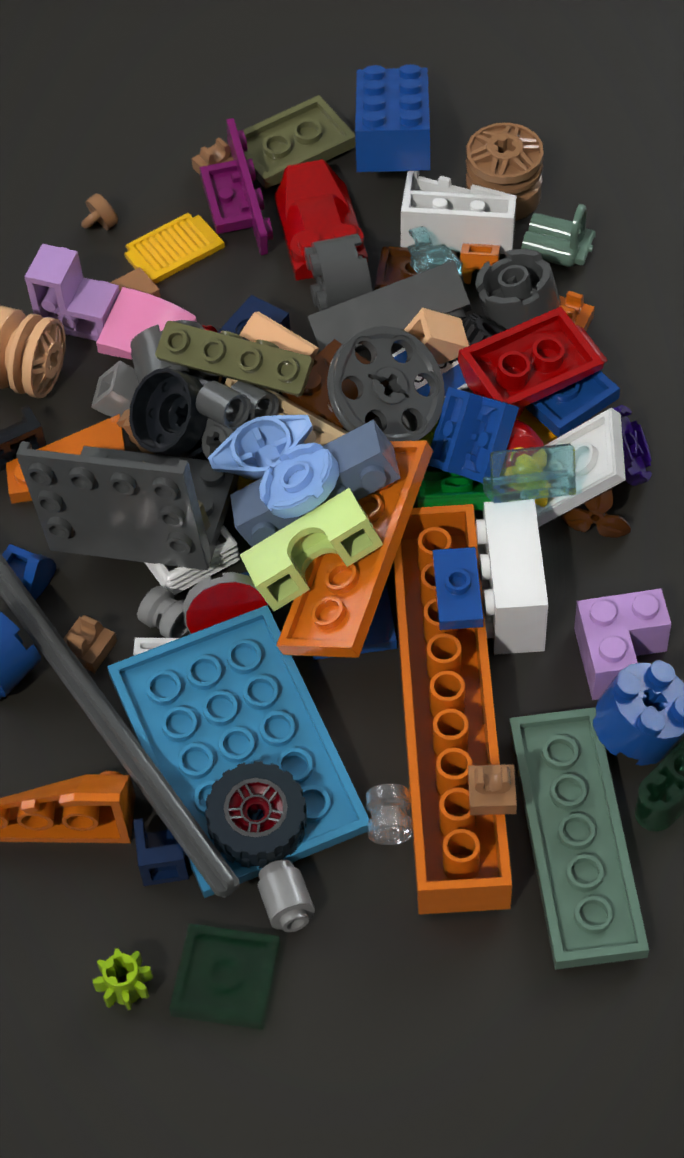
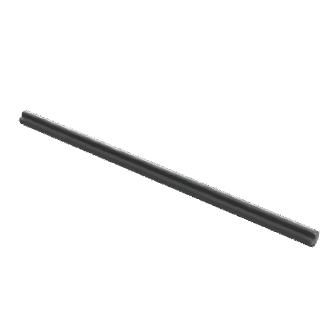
[0,553,240,898]

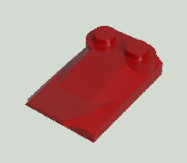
[274,159,368,281]
[458,306,608,419]

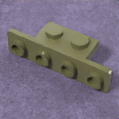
[155,321,314,397]

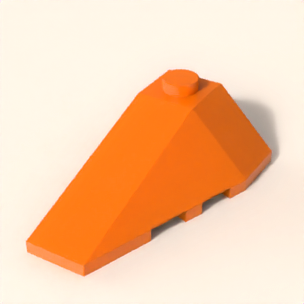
[0,771,136,843]

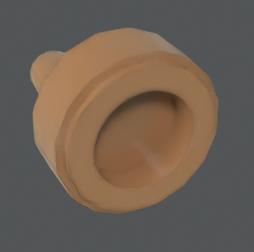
[81,193,118,230]

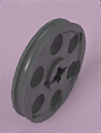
[327,326,445,441]

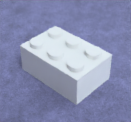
[476,499,548,655]

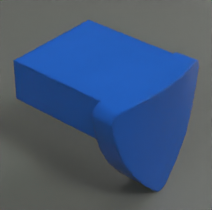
[2,544,56,600]

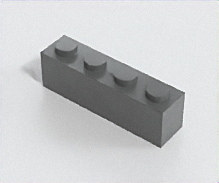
[308,260,472,353]

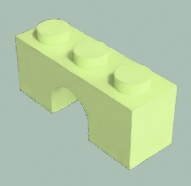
[240,488,384,611]

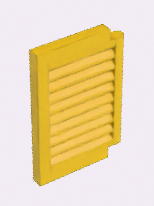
[125,213,225,284]

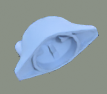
[208,415,313,480]

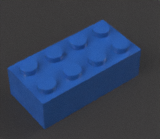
[355,64,430,172]

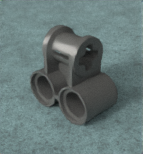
[196,381,279,458]

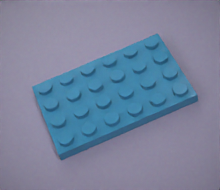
[107,605,371,898]

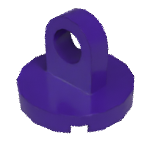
[613,405,652,486]

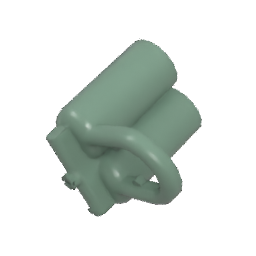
[521,204,596,267]

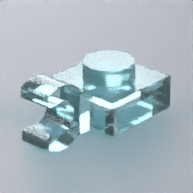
[408,226,462,276]

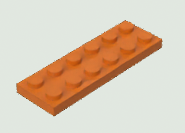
[276,440,433,658]

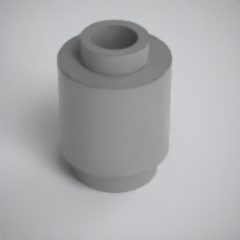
[257,860,315,932]

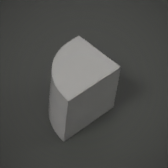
[91,361,139,417]

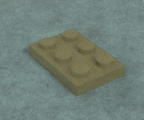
[243,95,356,190]

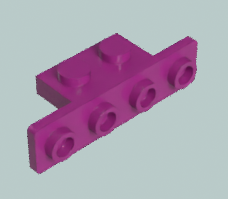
[200,118,273,255]

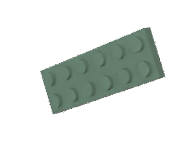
[509,707,649,970]

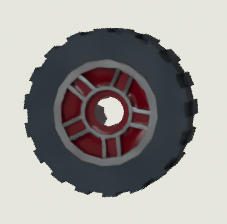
[205,761,307,868]

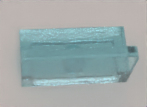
[483,444,576,503]

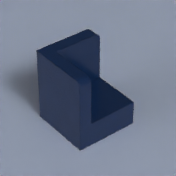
[133,818,189,886]

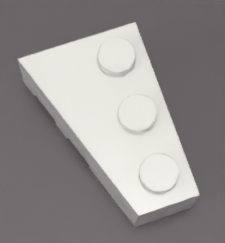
[401,171,516,254]

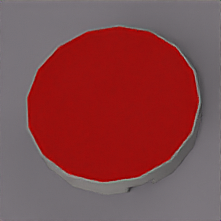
[183,572,268,634]

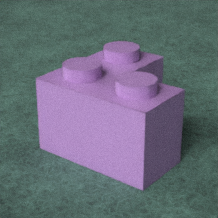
[25,244,120,341]
[574,588,671,700]

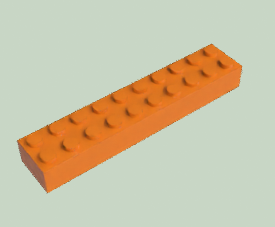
[393,504,512,915]

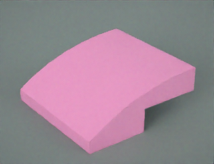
[96,287,197,360]

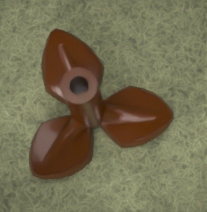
[561,487,631,538]

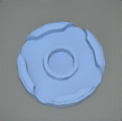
[259,442,339,519]

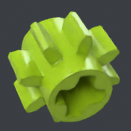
[93,948,153,1010]

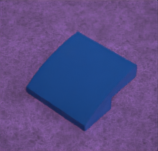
[428,386,519,486]

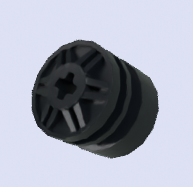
[129,368,225,460]

